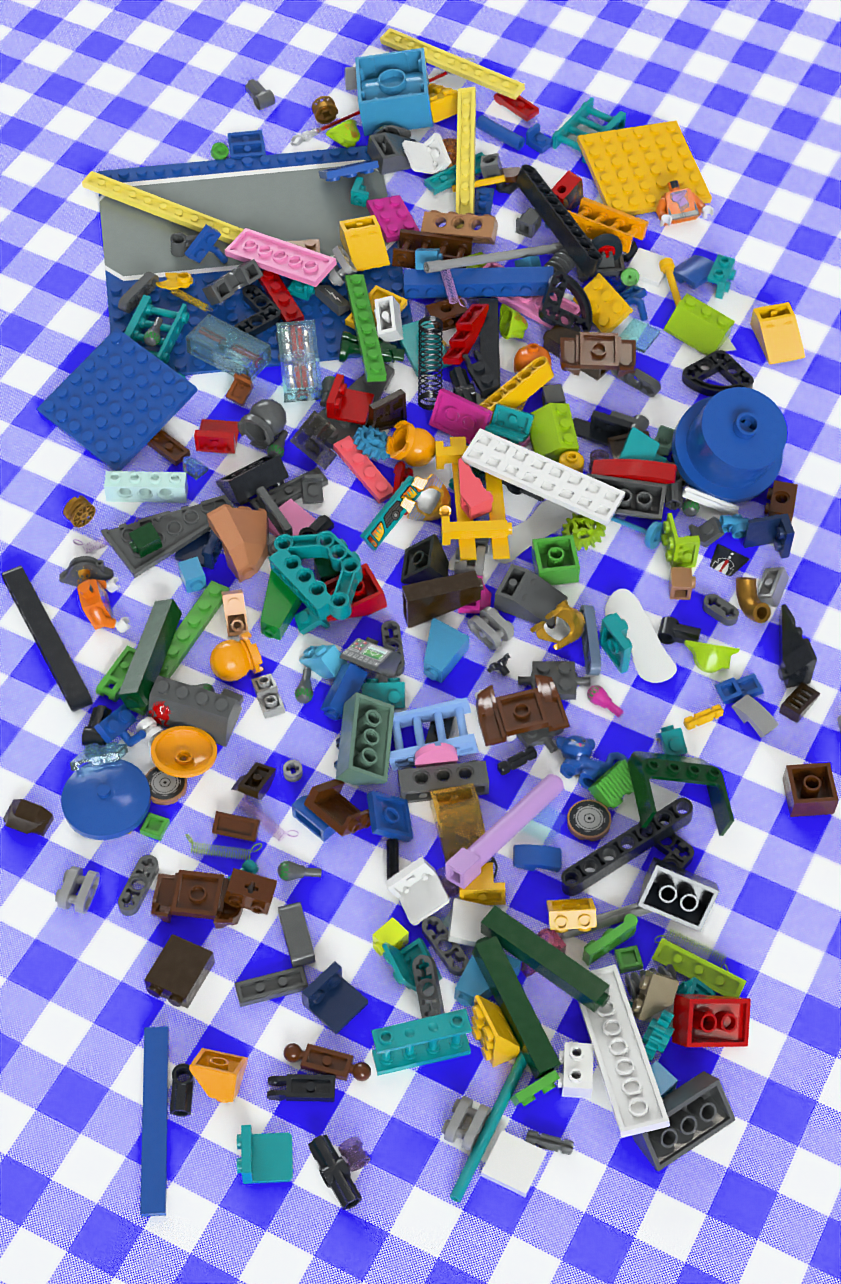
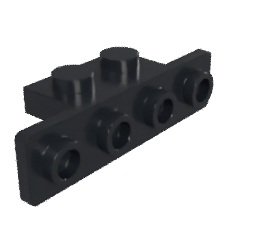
[573,410,631,446]

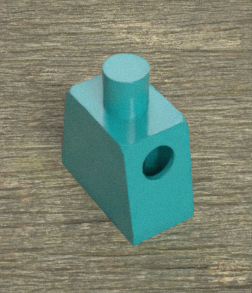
[618,427,667,463]

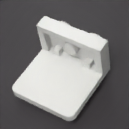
[402,133,452,175]
[385,857,450,926]

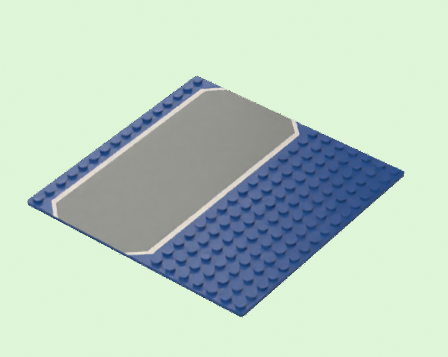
[97,145,413,376]

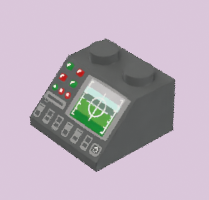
[340,637,402,678]

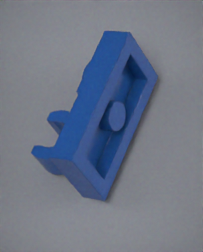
[475,187,495,216]

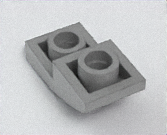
[251,673,286,719]
[731,694,779,738]

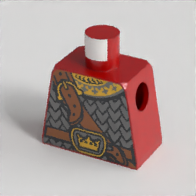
[551,170,583,211]

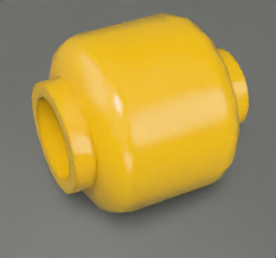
[558,451,584,473]

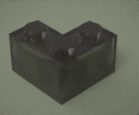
[290,410,337,470]

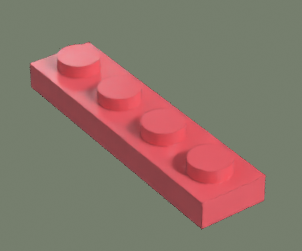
[333,435,393,504]

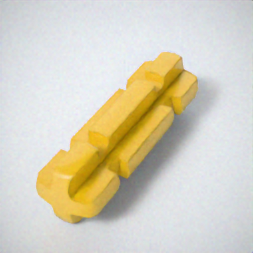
[683,704,724,730]

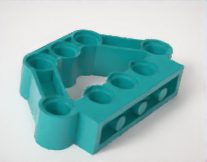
[268,531,363,621]

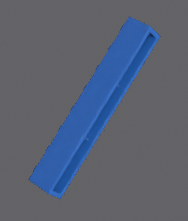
[404,266,554,299]

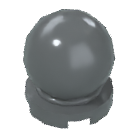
[238,399,287,449]

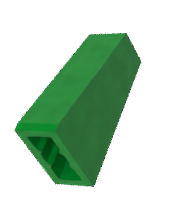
[260,568,306,640]

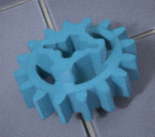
[353,425,390,461]

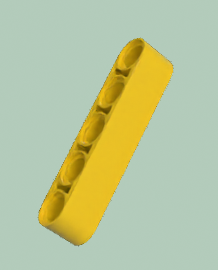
[479,356,554,424]

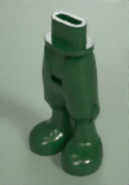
[339,331,405,363]

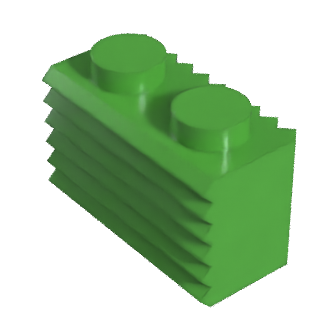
[588,759,634,809]

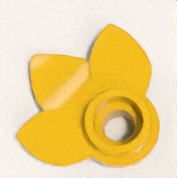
[156,272,193,290]

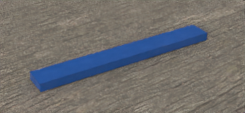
[140,1026,169,1217]

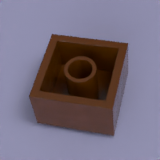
[782,762,839,817]

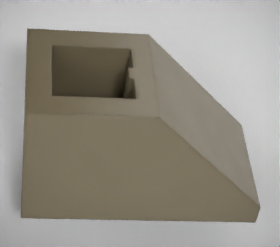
[632,970,679,1021]

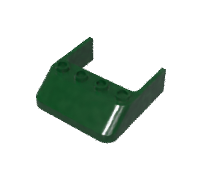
[628,751,735,836]

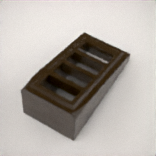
[779,682,821,723]

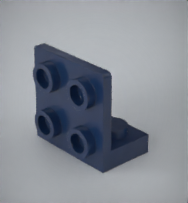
[743,513,795,559]
[175,529,223,569]
[301,961,368,1034]

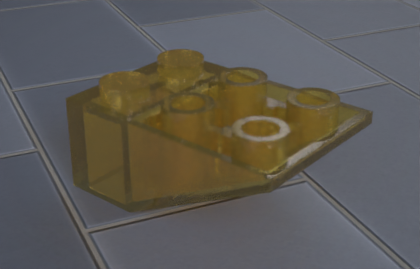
[430,783,485,862]

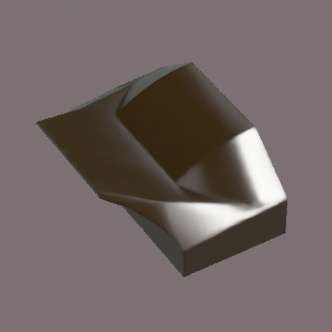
[231,762,276,800]
[3,799,54,837]

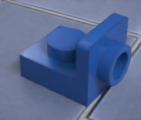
[526,123,553,154]

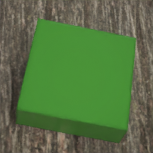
[140,812,170,841]
[614,945,643,974]

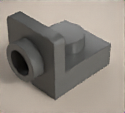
[300,472,324,504]
[688,516,725,548]

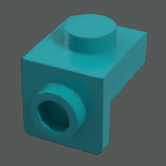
[294,608,330,635]
[655,725,688,756]

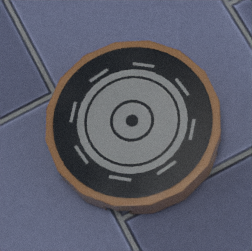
[145,766,188,805]
[567,799,612,841]

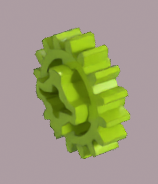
[561,513,606,551]

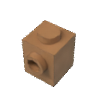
[669,567,696,600]

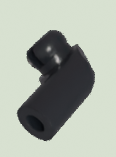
[623,240,638,262]

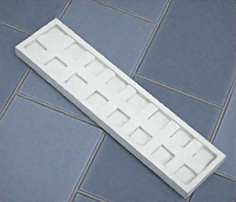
[462,428,625,526]

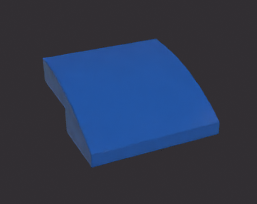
[227,130,266,159]
[673,255,714,289]

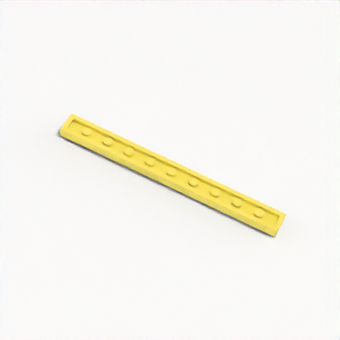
[380,28,525,100]
[455,87,476,228]
[82,171,244,244]

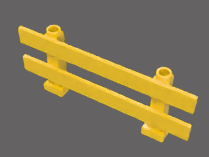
[435,437,512,561]

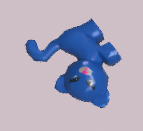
[556,735,628,789]

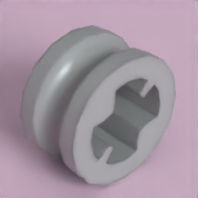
[283,760,303,782]

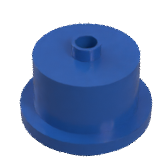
[672,387,787,504]

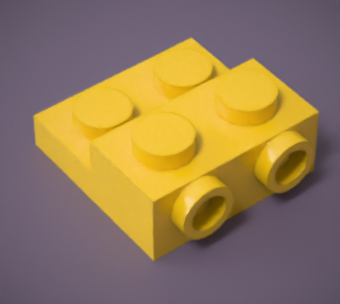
[546,898,597,933]

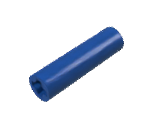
[476,115,525,151]

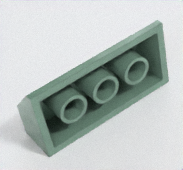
[336,692,395,786]

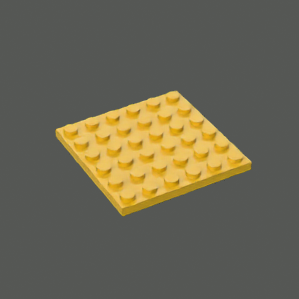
[577,120,712,215]

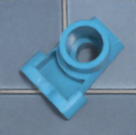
[719,514,750,539]

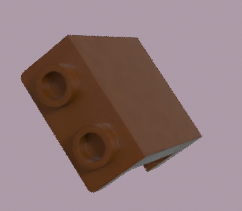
[304,779,371,837]

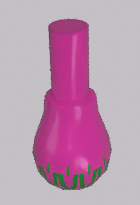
[587,685,624,718]

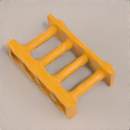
[567,197,649,253]

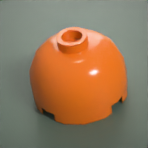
[513,343,552,373]

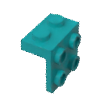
[485,404,535,444]
[382,938,443,992]
[237,1125,293,1184]

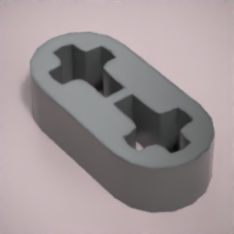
[702,594,739,626]

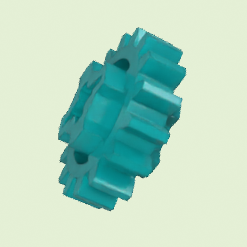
[642,1009,675,1061]

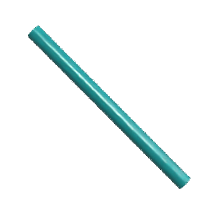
[449,1050,527,1203]

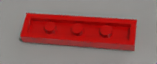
[258,270,304,327]

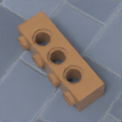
[421,210,498,245]

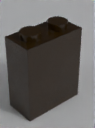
[144,934,215,1009]

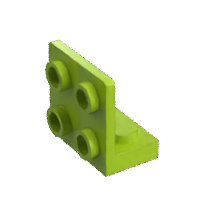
[661,513,700,568]

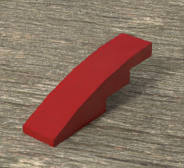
[442,304,489,365]
[591,459,677,484]

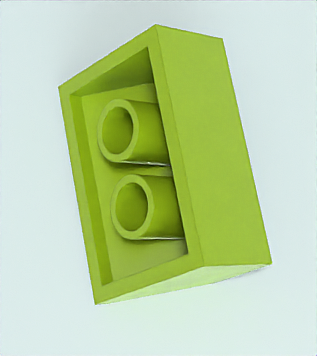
[664,293,735,356]
[529,403,579,462]

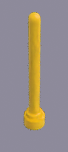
[659,258,681,306]

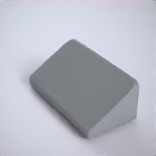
[757,567,789,607]

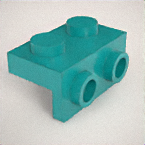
[707,254,737,299]
[362,678,405,708]

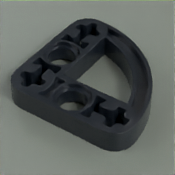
[538,271,592,332]
[682,350,754,397]

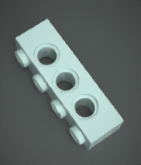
[104,471,188,503]

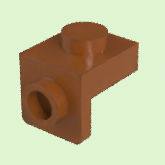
[225,373,254,407]

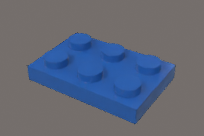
[319,160,379,182]

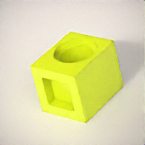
[372,917,409,956]

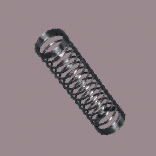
[418,316,443,410]

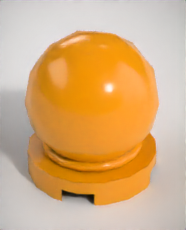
[386,420,435,467]
[210,632,264,682]

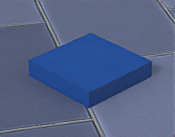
[367,790,413,842]

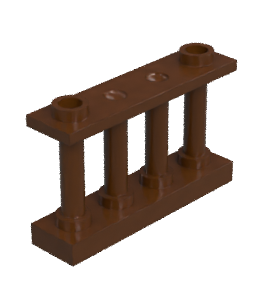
[392,229,473,269]

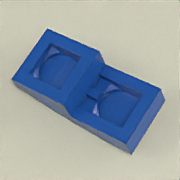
[714,673,764,704]
[513,844,562,872]

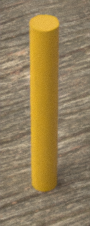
[452,175,506,193]

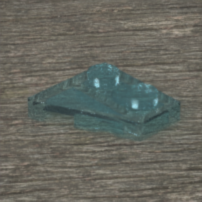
[70,742,129,771]

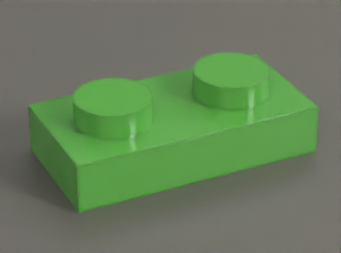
[511,1070,560,1106]

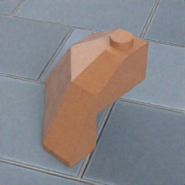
[206,504,269,583]

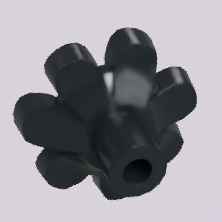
[487,653,511,677]

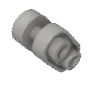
[327,245,357,286]
[454,545,486,576]
[467,606,514,650]
[55,866,100,914]
[441,1096,491,1152]

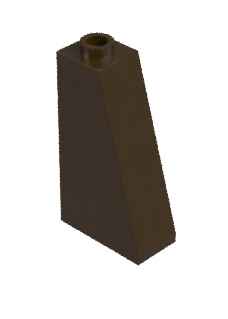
[543,325,609,381]
[402,570,484,628]

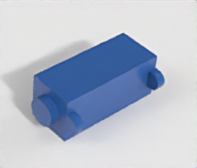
[320,662,368,720]

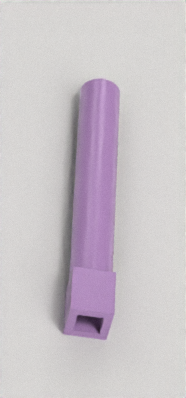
[445,774,564,889]

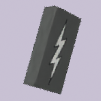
[315,285,351,316]

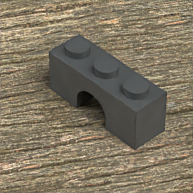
[202,259,263,305]

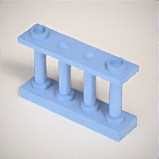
[389,698,479,771]

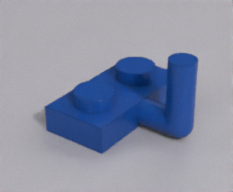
[184,224,228,264]
[620,285,648,321]
[94,704,146,747]

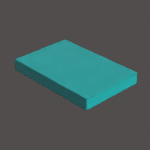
[399,320,452,377]

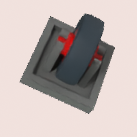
[589,234,625,278]

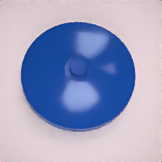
[61,758,151,840]

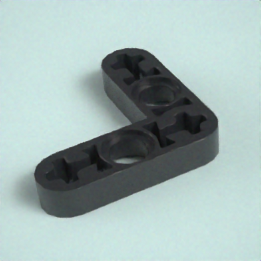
[233,285,281,342]
[639,821,694,870]

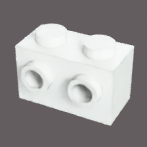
[374,296,403,342]
[557,1042,594,1099]

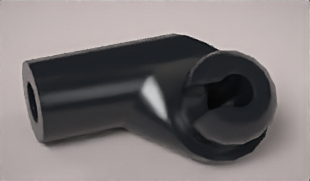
[495,182,519,194]

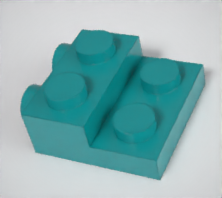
[599,612,632,674]

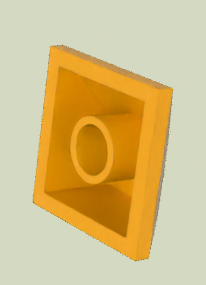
[189,1048,248,1103]

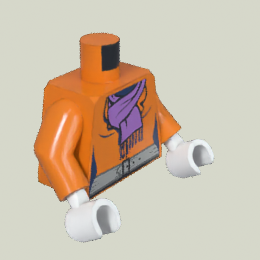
[656,180,714,227]
[77,577,131,633]

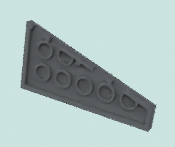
[304,363,395,451]
[100,495,235,578]

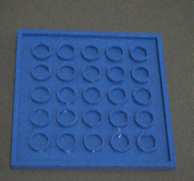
[37,328,198,471]

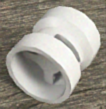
[136,717,164,747]

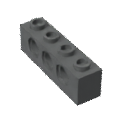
[398,760,489,803]

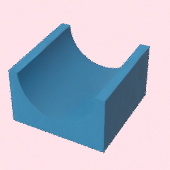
[355,48,433,136]

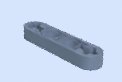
[580,605,602,676]

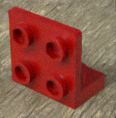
[326,374,374,425]
[194,419,239,454]

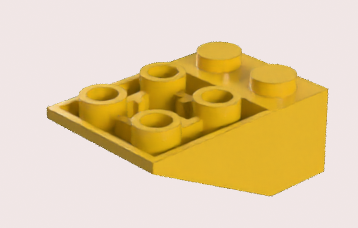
[428,83,458,123]
[339,215,390,271]
[750,302,805,365]
[471,995,520,1067]

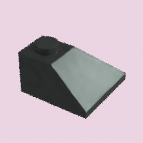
[401,534,449,584]

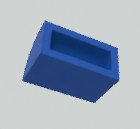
[292,795,336,842]

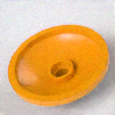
[151,726,217,778]

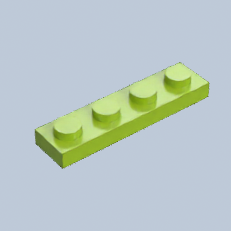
[652,938,747,997]

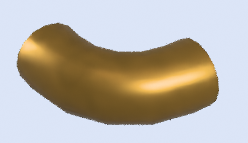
[736,577,771,623]

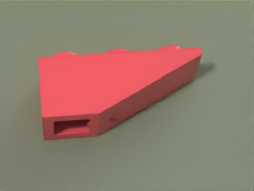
[458,458,493,520]

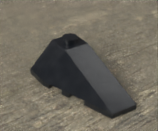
[778,604,817,688]

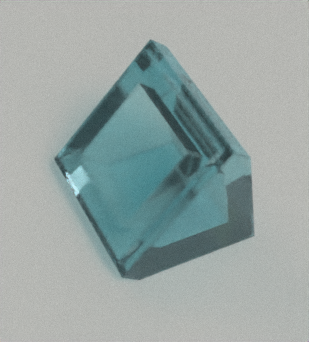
[183,456,209,480]

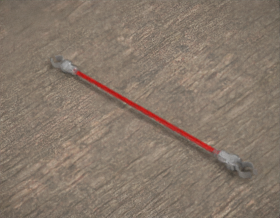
[290,57,475,146]

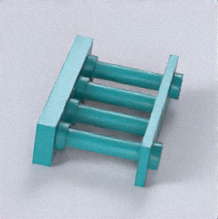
[552,97,626,164]
[124,295,189,364]
[371,1008,472,1076]

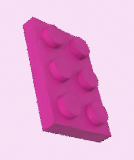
[366,195,420,243]
[429,388,493,444]

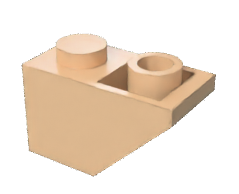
[221,589,249,637]

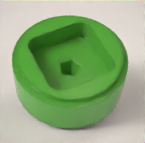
[210,142,229,160]
[620,268,639,287]

